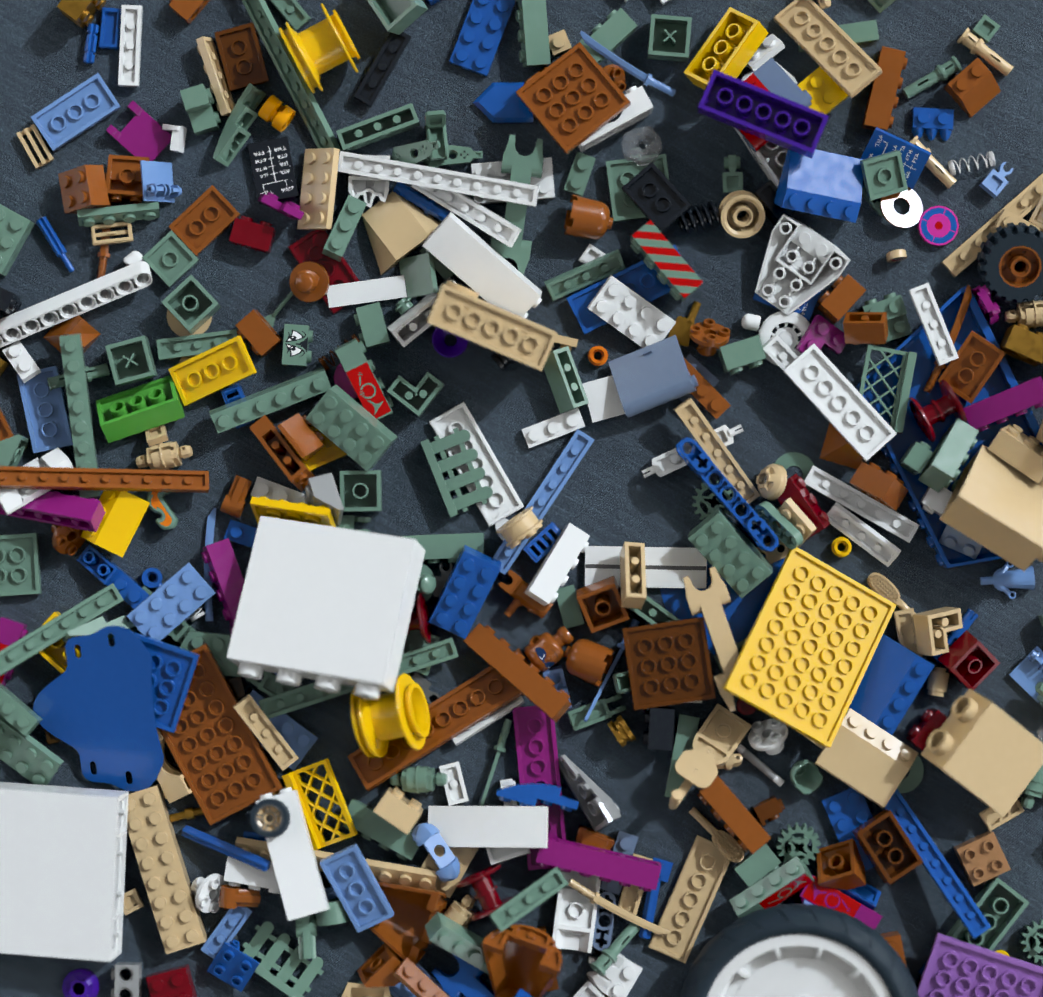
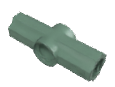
[295,914,317,959]

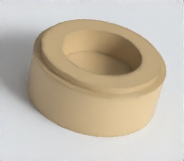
[886,249,907,262]

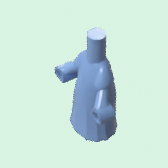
[980,561,1035,599]

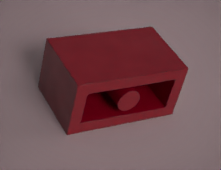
[229,216,276,254]

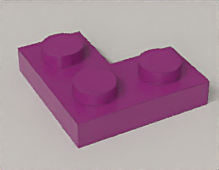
[258,192,304,220]
[796,315,846,354]

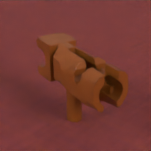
[498,570,553,619]

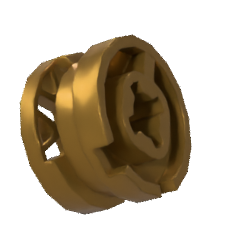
[607,715,636,748]

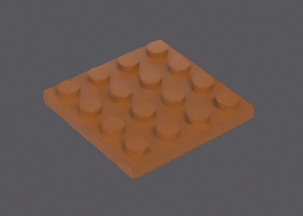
[516,42,631,154]

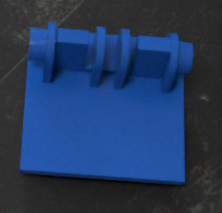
[207,940,259,992]

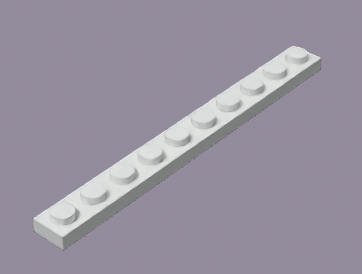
[338,151,540,206]

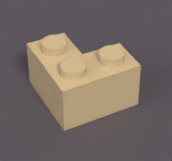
[913,607,963,656]

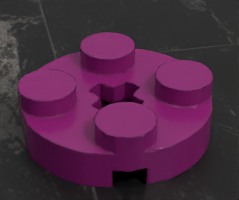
[971,285,1001,325]

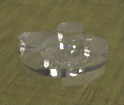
[622,126,662,166]

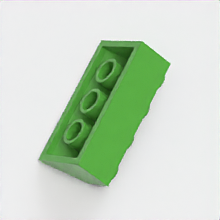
[96,375,185,443]

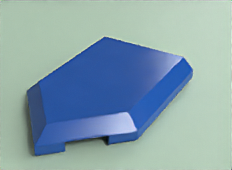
[473,82,533,123]

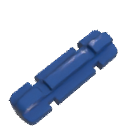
[83,24,99,64]

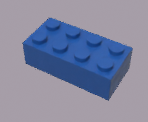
[429,545,501,639]

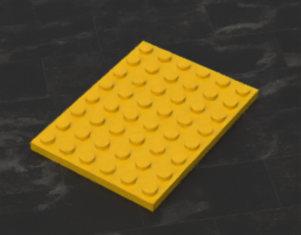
[723,547,896,748]

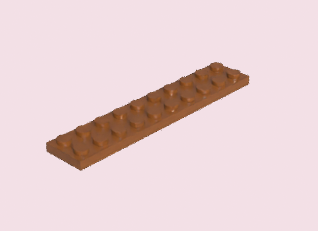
[347,648,530,792]

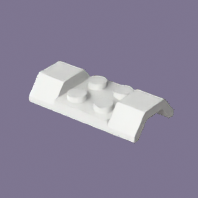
[0,447,74,515]
[552,870,601,954]

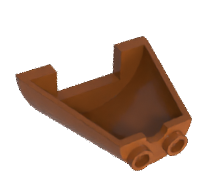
[369,881,447,965]
[482,924,562,997]

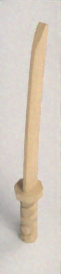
[568,878,670,935]

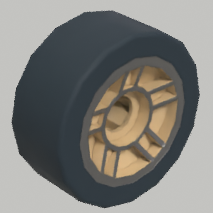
[250,799,290,838]

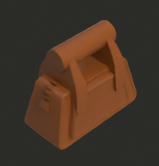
[575,824,614,850]

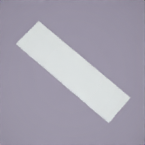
[327,275,407,308]

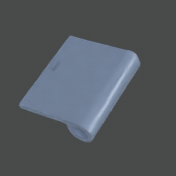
[608,335,699,418]

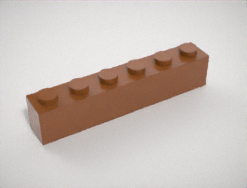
[463,623,572,723]

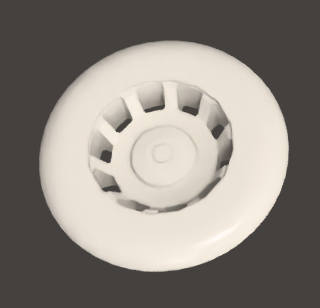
[758,311,810,366]

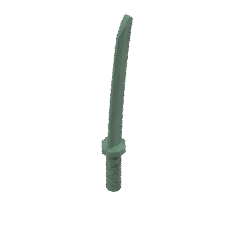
[480,718,513,806]

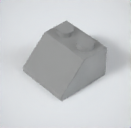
[304,473,344,525]

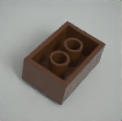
[851,809,923,885]

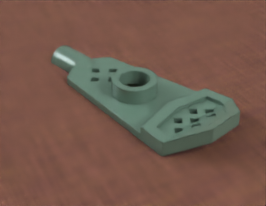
[391,140,440,164]
[422,145,483,167]

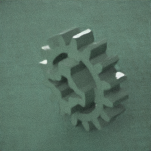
[691,480,732,520]
[776,822,821,865]
[1019,919,1043,964]

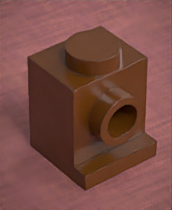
[752,795,785,826]

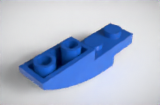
[77,544,150,609]
[496,783,579,812]

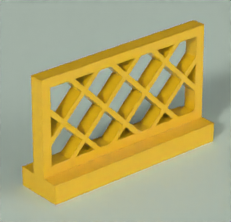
[282,758,358,850]

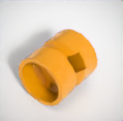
[258,95,296,132]

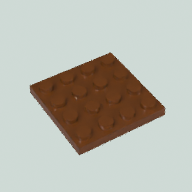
[622,617,716,710]

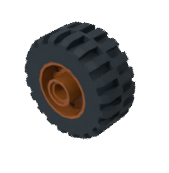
[977,222,1043,304]

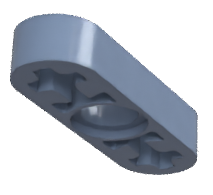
[593,891,617,951]

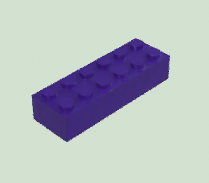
[698,70,829,159]

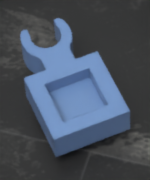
[979,162,1013,198]

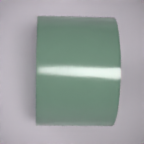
[315,898,349,926]

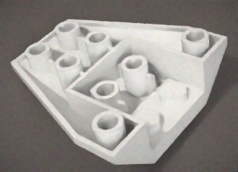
[755,214,851,315]

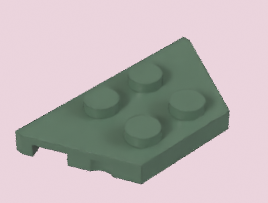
[179,631,242,677]

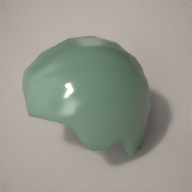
[789,759,823,795]

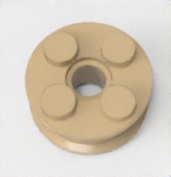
[718,190,765,238]
[496,506,543,549]

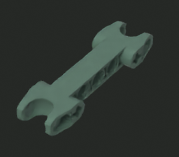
[490,134,544,275]

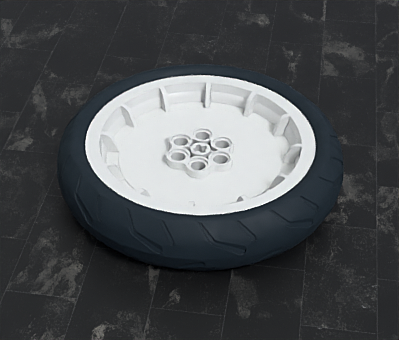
[680,904,919,997]

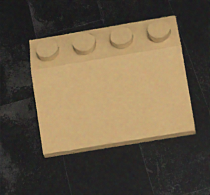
[814,708,918,808]

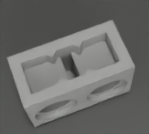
[111,962,142,997]

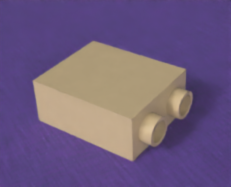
[940,445,1043,571]
[921,688,1043,817]

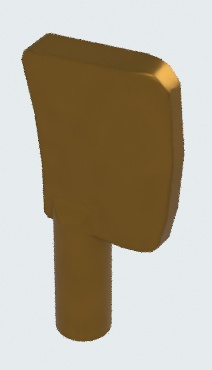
[668,301,701,347]

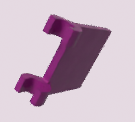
[106,100,172,161]

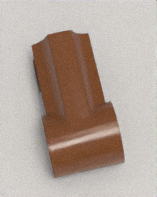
[220,475,252,518]
[218,885,261,909]

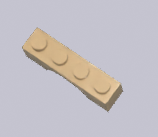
[156,727,192,804]

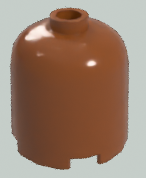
[564,194,613,239]
[564,639,615,687]

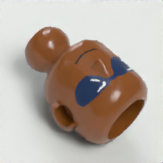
[524,626,574,672]

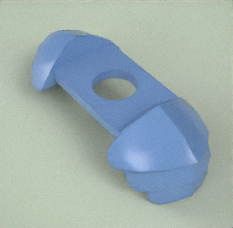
[411,823,460,882]

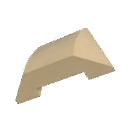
[362,192,440,275]

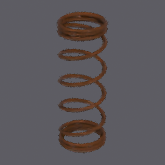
[318,334,360,371]

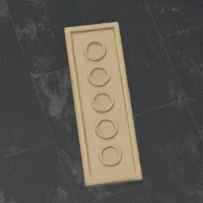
[773,0,883,99]
[648,835,730,964]

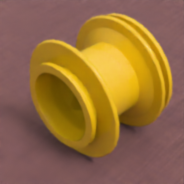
[278,3,360,94]
[350,673,430,758]

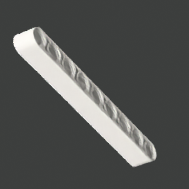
[0,261,152,348]

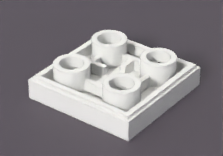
[582,375,625,423]

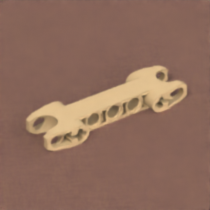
[683,567,739,712]

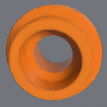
[588,346,608,366]

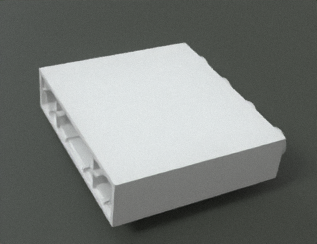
[226,516,426,700]
[0,782,129,962]

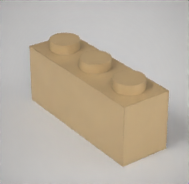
[620,542,647,609]

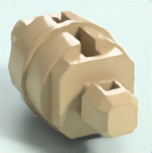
[1004,300,1043,328]
[136,441,193,470]
[444,894,476,928]

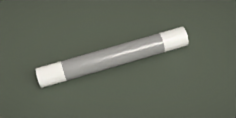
[736,744,785,787]

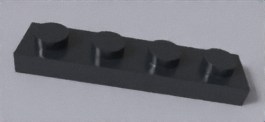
[354,32,411,108]

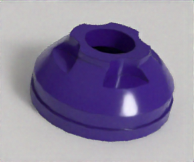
[432,327,469,358]
[62,968,100,997]

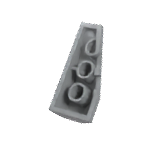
[558,754,622,832]

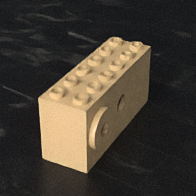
[426,280,558,371]

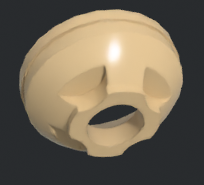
[756,464,787,501]

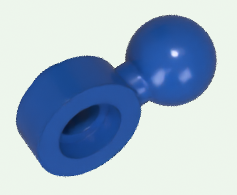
[142,568,163,589]

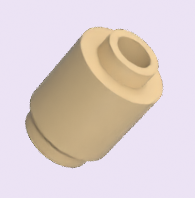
[926,667,950,697]

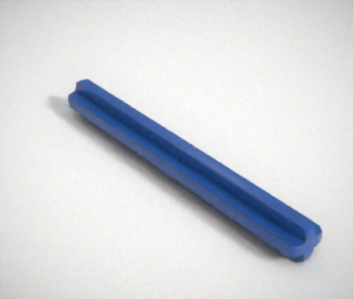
[181,825,271,872]

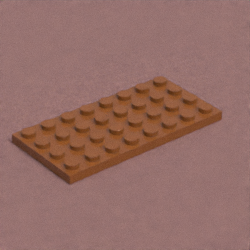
[159,643,283,825]

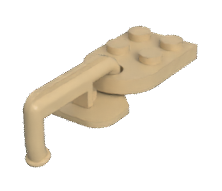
[669,704,752,810]

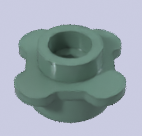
[395,297,414,316]

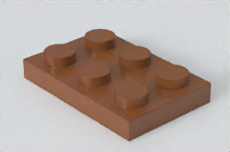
[168,185,241,256]
[938,330,1006,404]

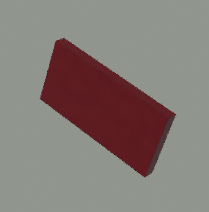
[288,230,359,315]

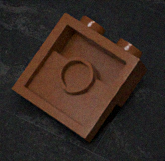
[106,155,150,204]

